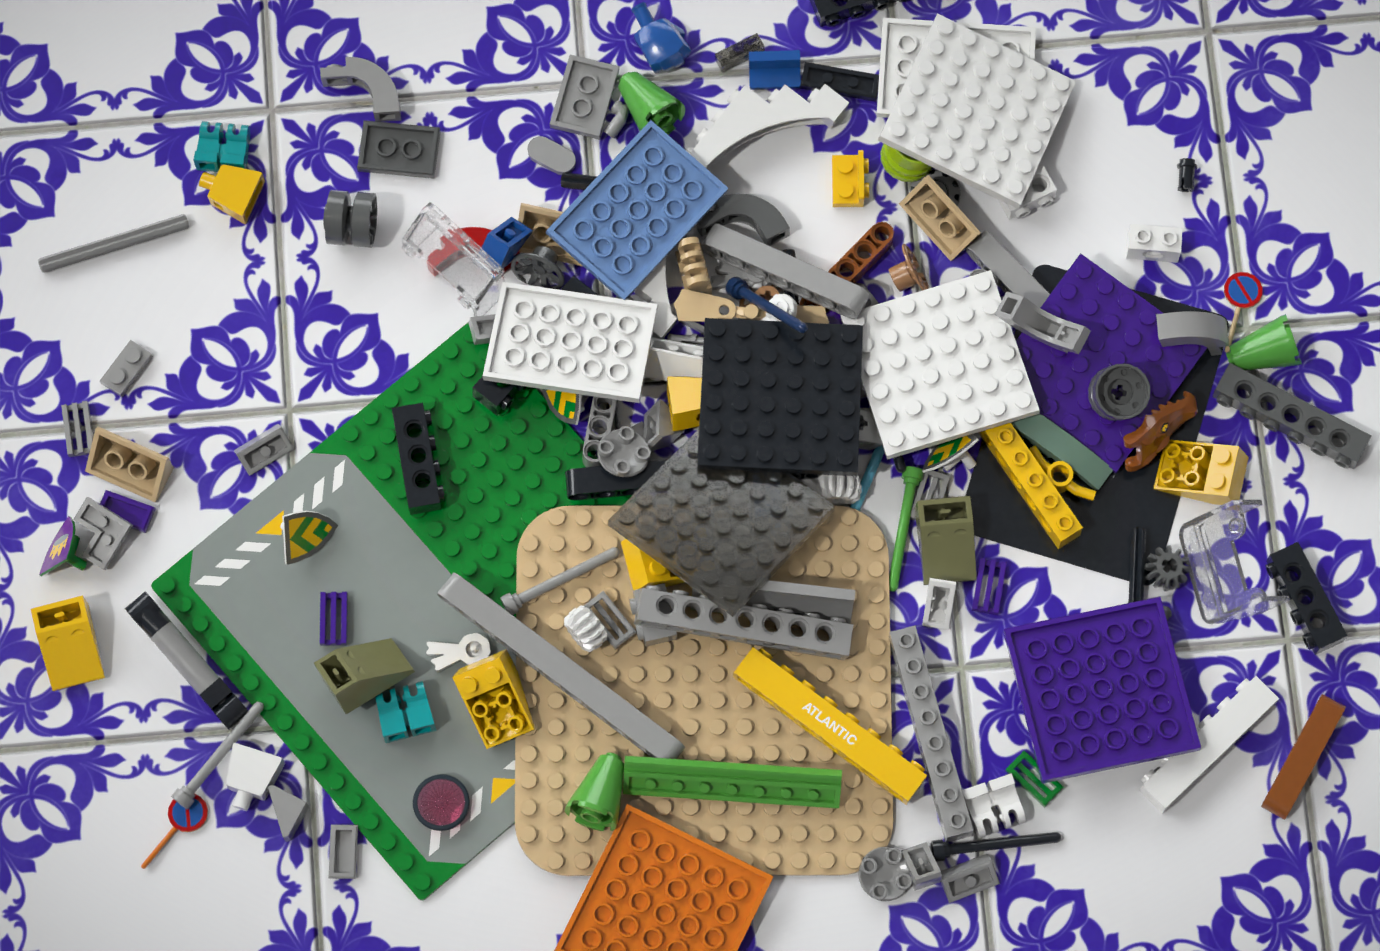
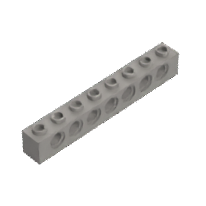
[634,585,853,660]
[889,626,974,842]

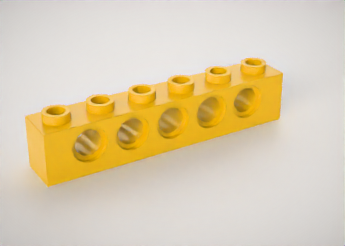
[978,422,1083,549]

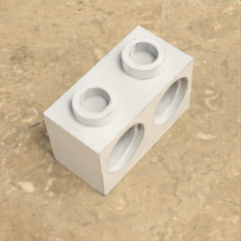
[998,163,1057,220]

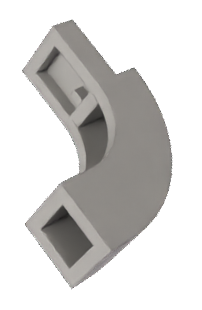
[320,57,401,122]
[994,292,1091,354]
[1156,311,1229,356]

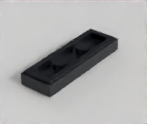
[800,62,879,102]

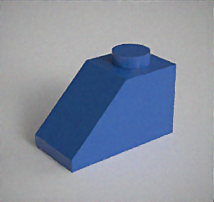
[477,217,533,272]

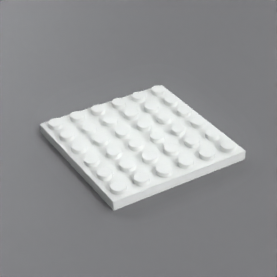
[878,14,1076,209]
[841,270,1040,460]

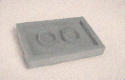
[550,54,620,140]

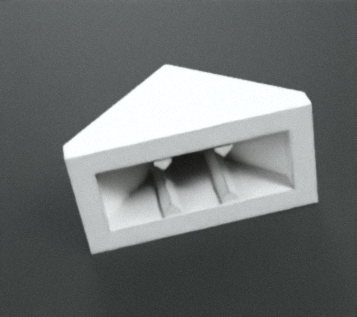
[922,578,956,630]

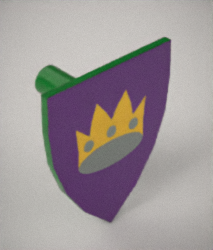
[39,516,87,576]

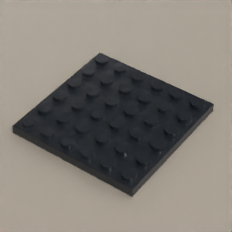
[697,318,863,476]

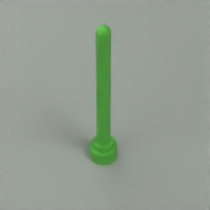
[889,466,924,592]

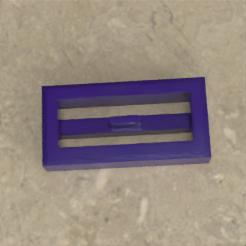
[972,558,1007,615]
[320,592,348,646]

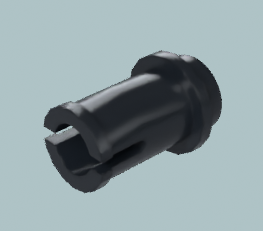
[1177,158,1197,192]

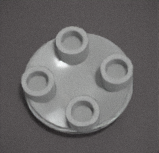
[597,426,651,477]
[858,847,912,901]

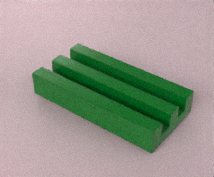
[1005,750,1064,808]

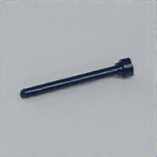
[725,276,808,333]

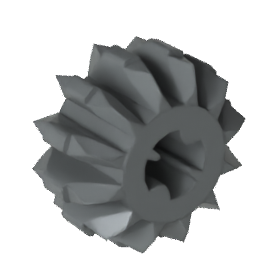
[1145,545,1191,591]

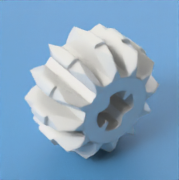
[817,475,862,506]
[564,605,607,652]

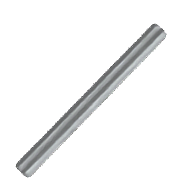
[38,214,189,273]

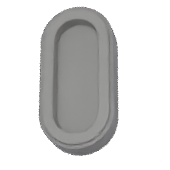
[527,136,576,175]

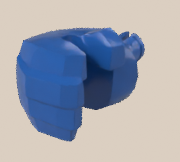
[631,2,691,74]

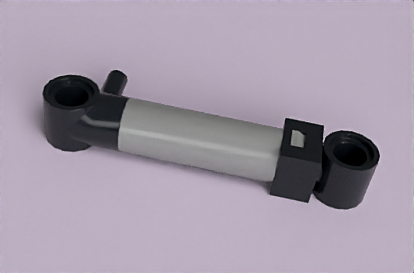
[124,591,248,730]

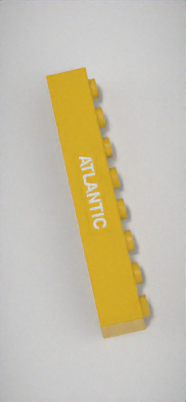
[733,647,927,805]

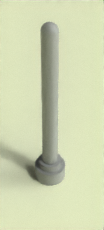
[500,547,620,615]
[171,702,264,810]

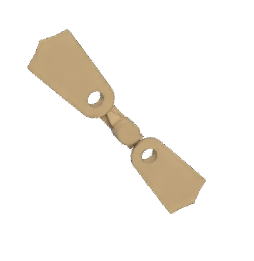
[674,289,829,324]

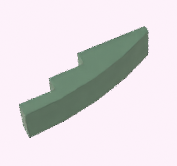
[1011,414,1113,490]

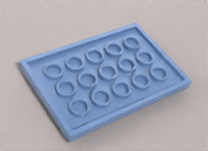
[546,120,728,300]

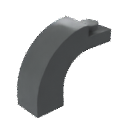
[696,194,790,246]

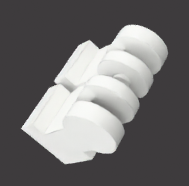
[962,773,1026,838]

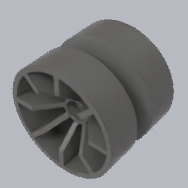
[323,190,377,248]

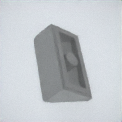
[234,424,294,476]
[940,854,1000,903]

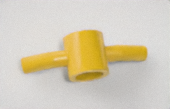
[1029,445,1096,501]

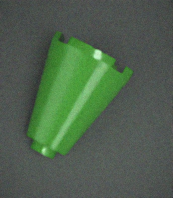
[618,72,685,134]
[1226,314,1302,370]
[565,752,624,831]

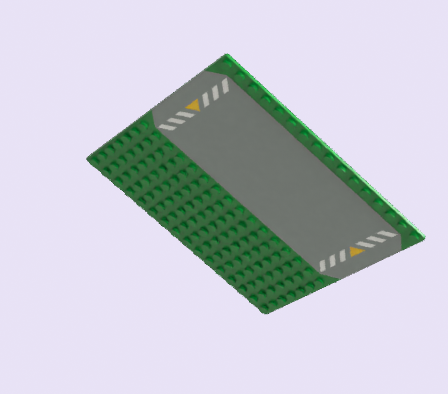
[151,322,641,901]

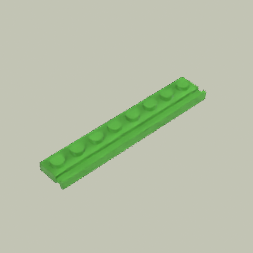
[623,756,842,808]

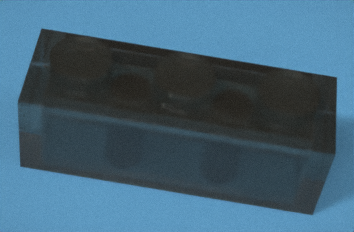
[715,33,765,73]

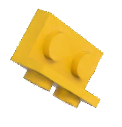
[832,150,869,207]

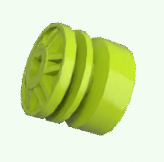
[880,143,932,182]

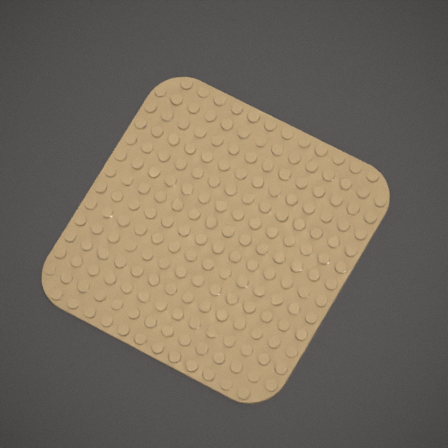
[515,505,893,876]

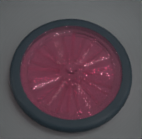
[413,774,470,831]

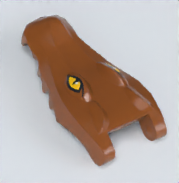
[1123,391,1198,472]

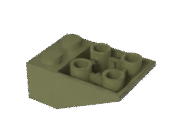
[914,496,977,585]
[314,638,415,714]

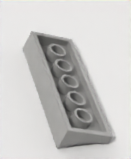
[690,572,855,624]

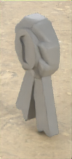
[711,260,772,292]

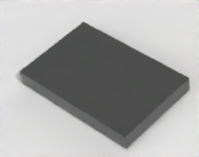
[357,120,441,179]

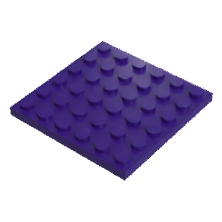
[1016,253,1207,473]
[1003,597,1201,784]

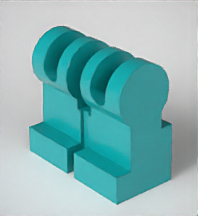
[193,121,250,172]
[375,681,436,743]

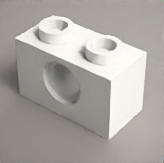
[1126,224,1183,263]

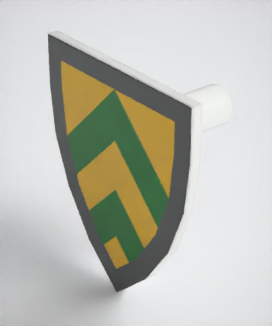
[542,389,588,425]
[922,434,979,473]
[280,511,338,565]

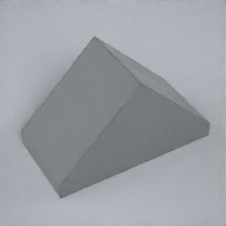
[643,399,684,451]
[268,785,309,842]
[901,842,942,891]

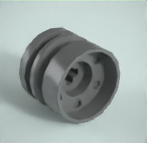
[1088,364,1150,421]

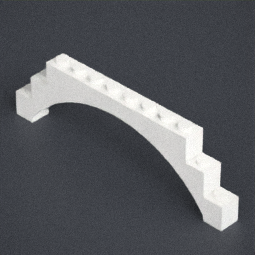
[634,84,849,339]

